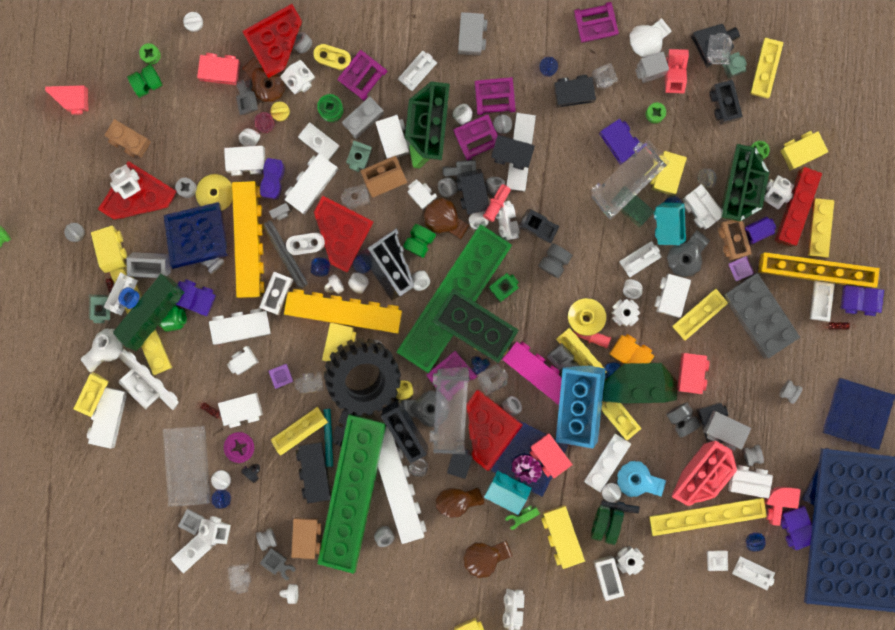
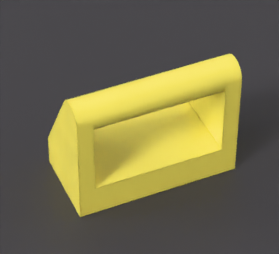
[74,372,109,417]

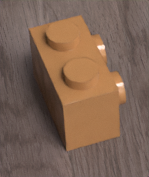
[104,119,151,158]
[361,155,407,198]
[718,220,752,261]
[291,517,321,559]

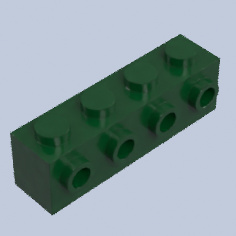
[113,274,185,351]

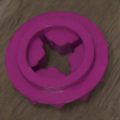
[224,432,255,463]
[512,455,542,484]

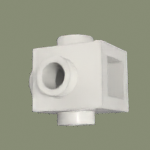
[280,60,315,94]
[110,165,141,200]
[764,175,794,209]
[611,299,640,327]
[198,516,231,546]
[615,546,644,575]

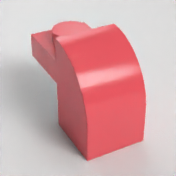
[665,49,689,93]
[764,486,800,526]

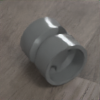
[538,243,573,279]
[666,402,701,438]

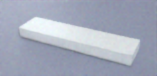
[507,113,536,192]

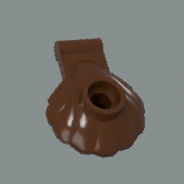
[242,57,286,102]
[424,198,470,240]
[435,488,485,518]
[463,540,513,578]

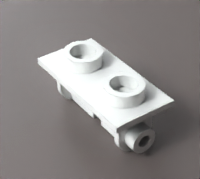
[398,51,437,91]
[496,201,520,241]
[619,241,662,278]
[104,273,138,315]
[732,556,775,590]
[503,589,525,630]

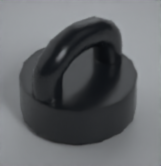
[241,463,260,483]

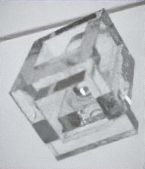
[707,33,732,64]
[591,63,618,89]
[341,184,371,209]
[478,364,509,396]
[295,371,324,394]
[227,563,251,594]

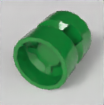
[127,64,163,98]
[317,94,344,123]
[402,223,436,259]

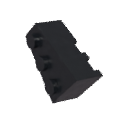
[360,228,414,301]

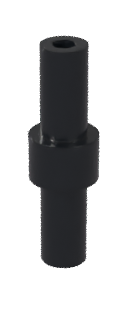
[601,501,640,514]

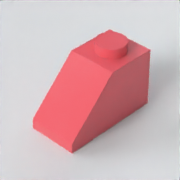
[45,85,88,115]

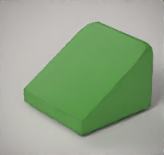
[409,145,429,169]

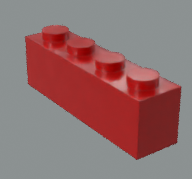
[774,167,822,247]

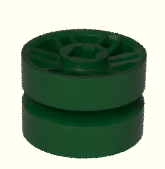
[590,505,624,545]

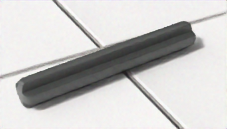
[262,220,308,289]

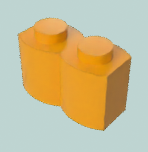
[609,334,654,364]

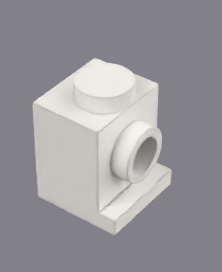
[407,179,437,210]
[227,346,259,375]

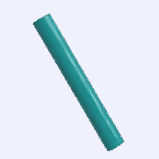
[323,409,334,467]

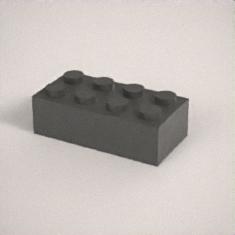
[722,273,800,359]

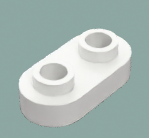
[286,233,325,255]

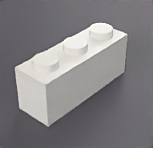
[284,154,339,215]
[209,308,271,345]
[87,387,127,449]

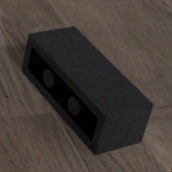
[381,399,428,463]
[296,442,331,504]

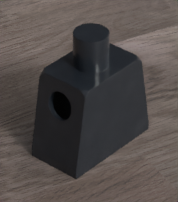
[690,24,740,68]

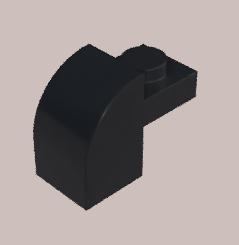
[519,209,560,243]

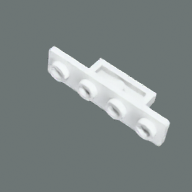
[119,349,179,410]

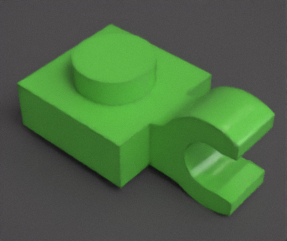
[505,505,540,530]

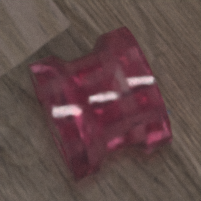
[254,112,275,133]

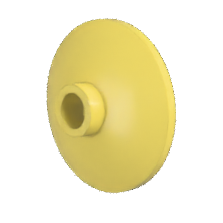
[196,174,233,212]
[568,298,606,336]

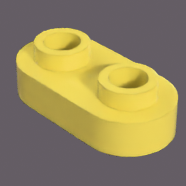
[314,44,351,70]

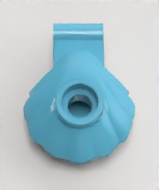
[617,461,666,497]

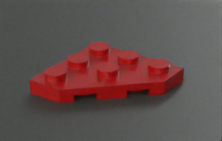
[242,4,302,78]
[98,161,177,220]
[314,196,374,273]
[466,390,523,471]

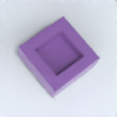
[729,256,755,281]
[269,364,294,389]

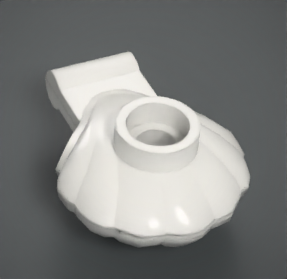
[630,18,672,57]
[81,328,123,372]

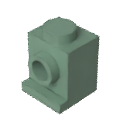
[721,52,747,79]
[346,141,373,172]
[89,294,110,323]

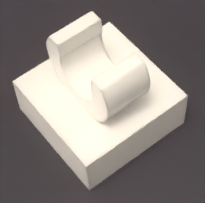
[707,550,728,571]

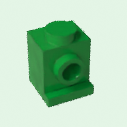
[489,273,519,303]

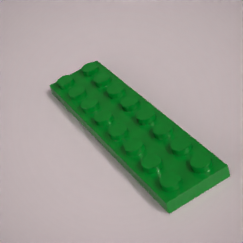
[397,224,512,373]
[317,414,386,574]

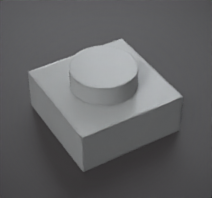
[269,203,291,221]
[178,509,205,535]

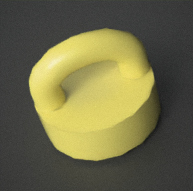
[270,102,290,122]
[396,381,413,400]

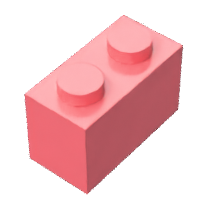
[197,53,241,85]
[677,353,709,394]
[529,433,573,478]

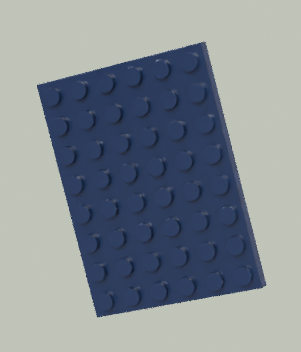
[804,448,895,612]

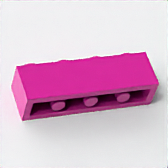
[502,341,562,405]

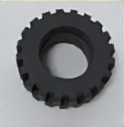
[324,338,401,416]

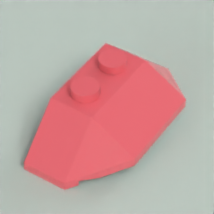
[672,441,737,506]

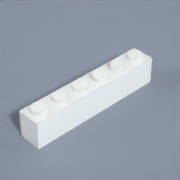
[378,427,427,544]

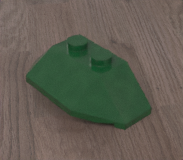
[405,81,450,160]
[721,144,770,222]
[602,363,677,403]

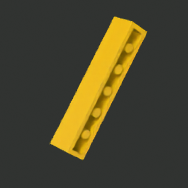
[232,181,265,298]
[758,252,880,288]
[284,289,402,334]

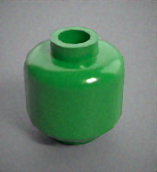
[158,305,187,332]

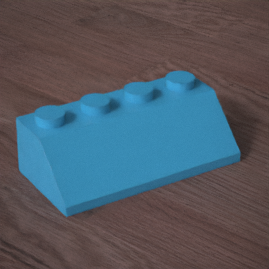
[556,365,606,448]

